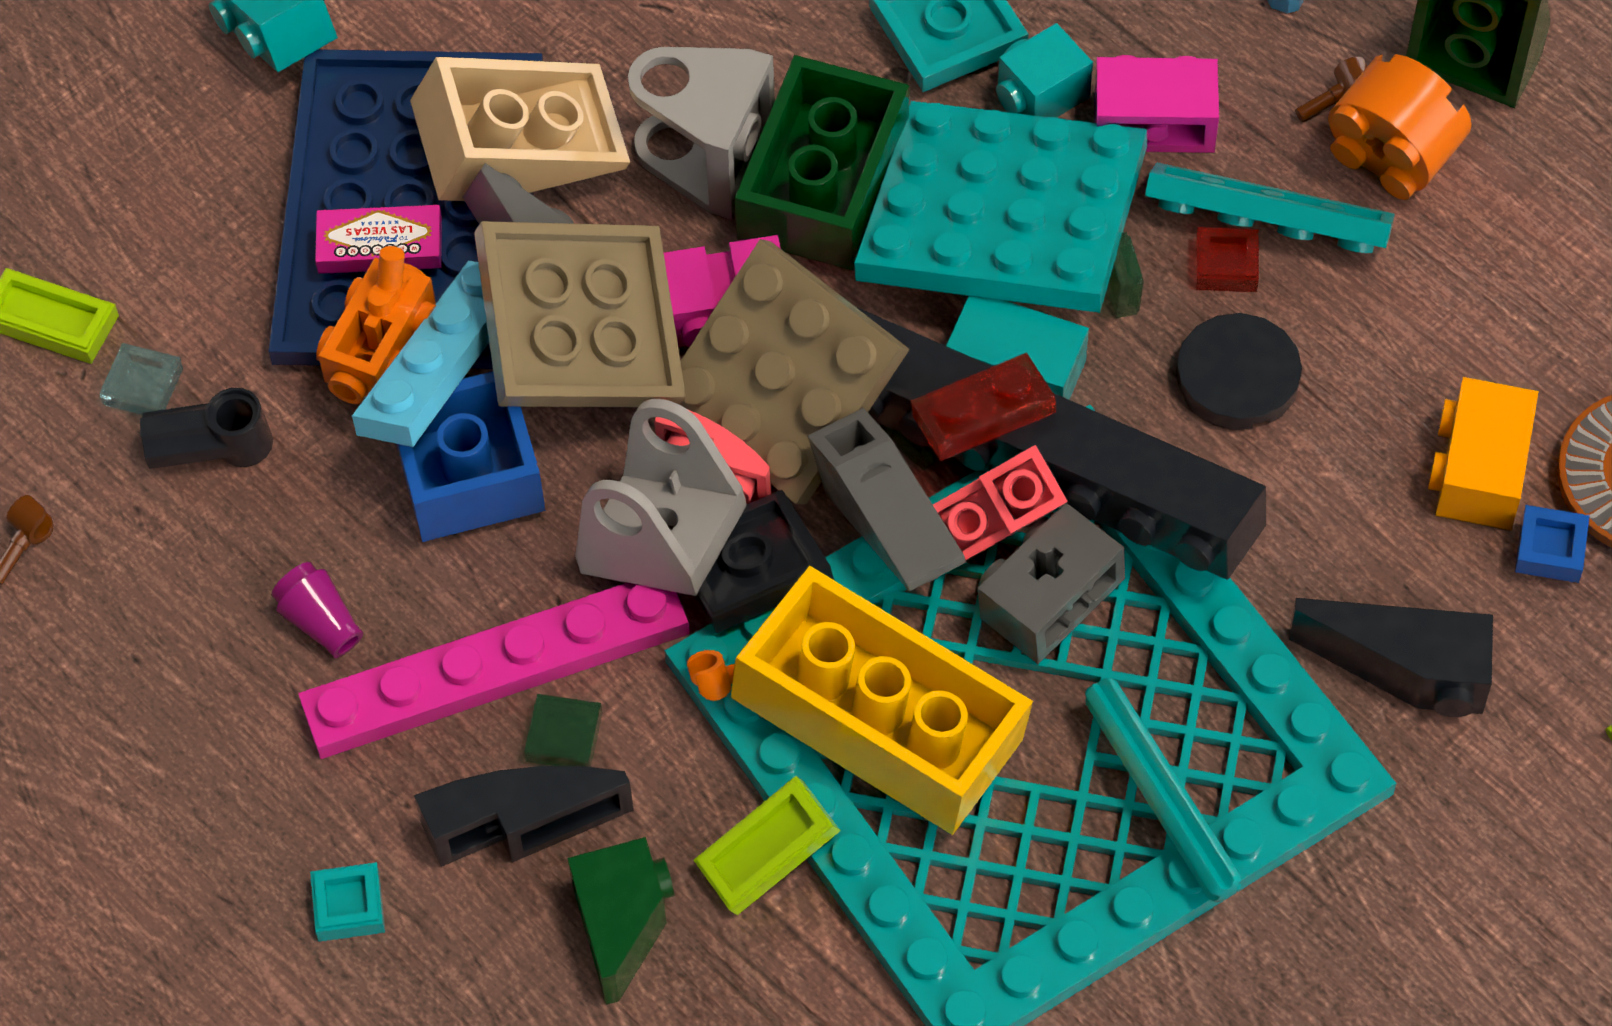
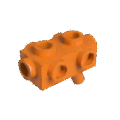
[316,246,437,404]

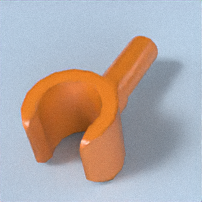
[687,650,735,701]

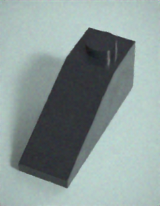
[1289,598,1493,717]

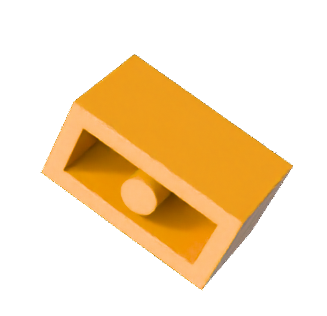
[1428,377,1539,530]

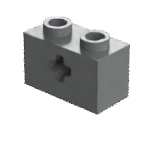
[978,503,1125,664]

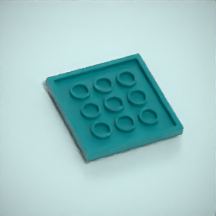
[854,101,1147,313]

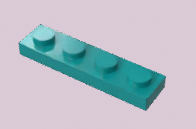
[1145,162,1395,253]

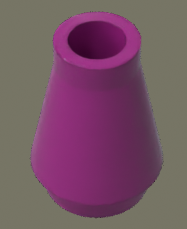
[271,562,364,658]

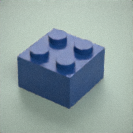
[396,372,546,542]

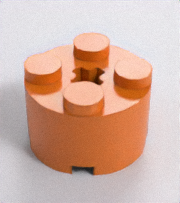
[1328,54,1472,200]

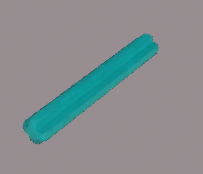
[1085,678,1241,902]

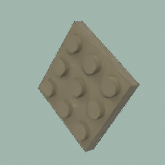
[474,221,686,407]
[680,239,910,504]

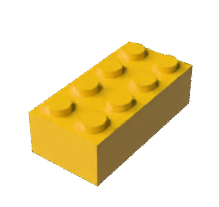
[731,566,1033,835]

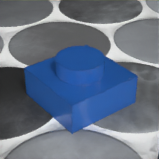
[1515,505,1590,583]

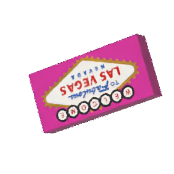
[316,205,442,274]

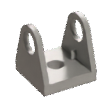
[628,47,775,220]
[575,399,747,596]

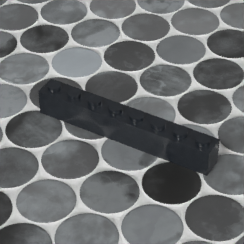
[855,306,1266,580]

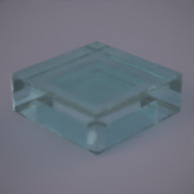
[99,343,183,415]

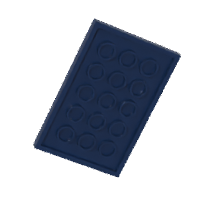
[269,49,543,369]

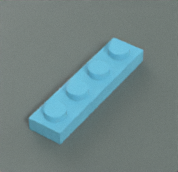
[352,260,489,447]

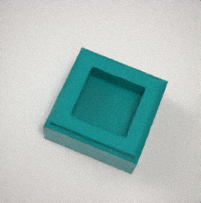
[310,862,385,942]

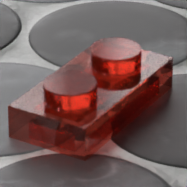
[911,352,1056,461]

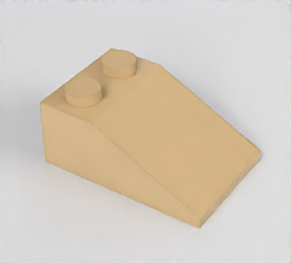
[410,57,630,201]

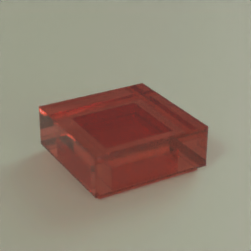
[1196,227,1259,292]

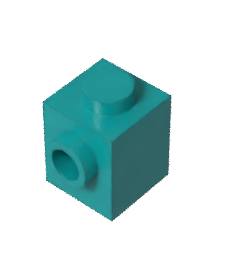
[996,23,1093,117]

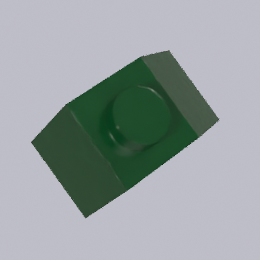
[567,837,675,1005]

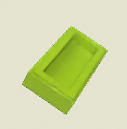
[0,268,119,364]
[693,776,840,915]

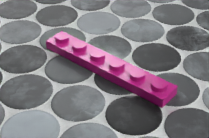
[298,583,690,760]

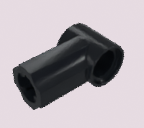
[140,388,273,469]

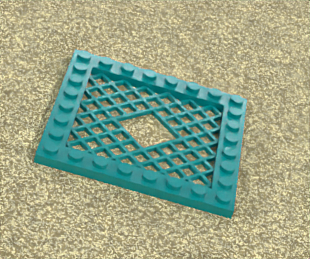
[664,405,1397,1026]

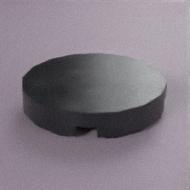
[1176,313,1302,430]

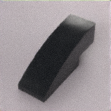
[414,766,634,867]

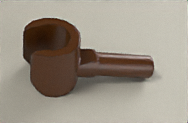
[1295,56,1367,122]
[0,495,54,585]

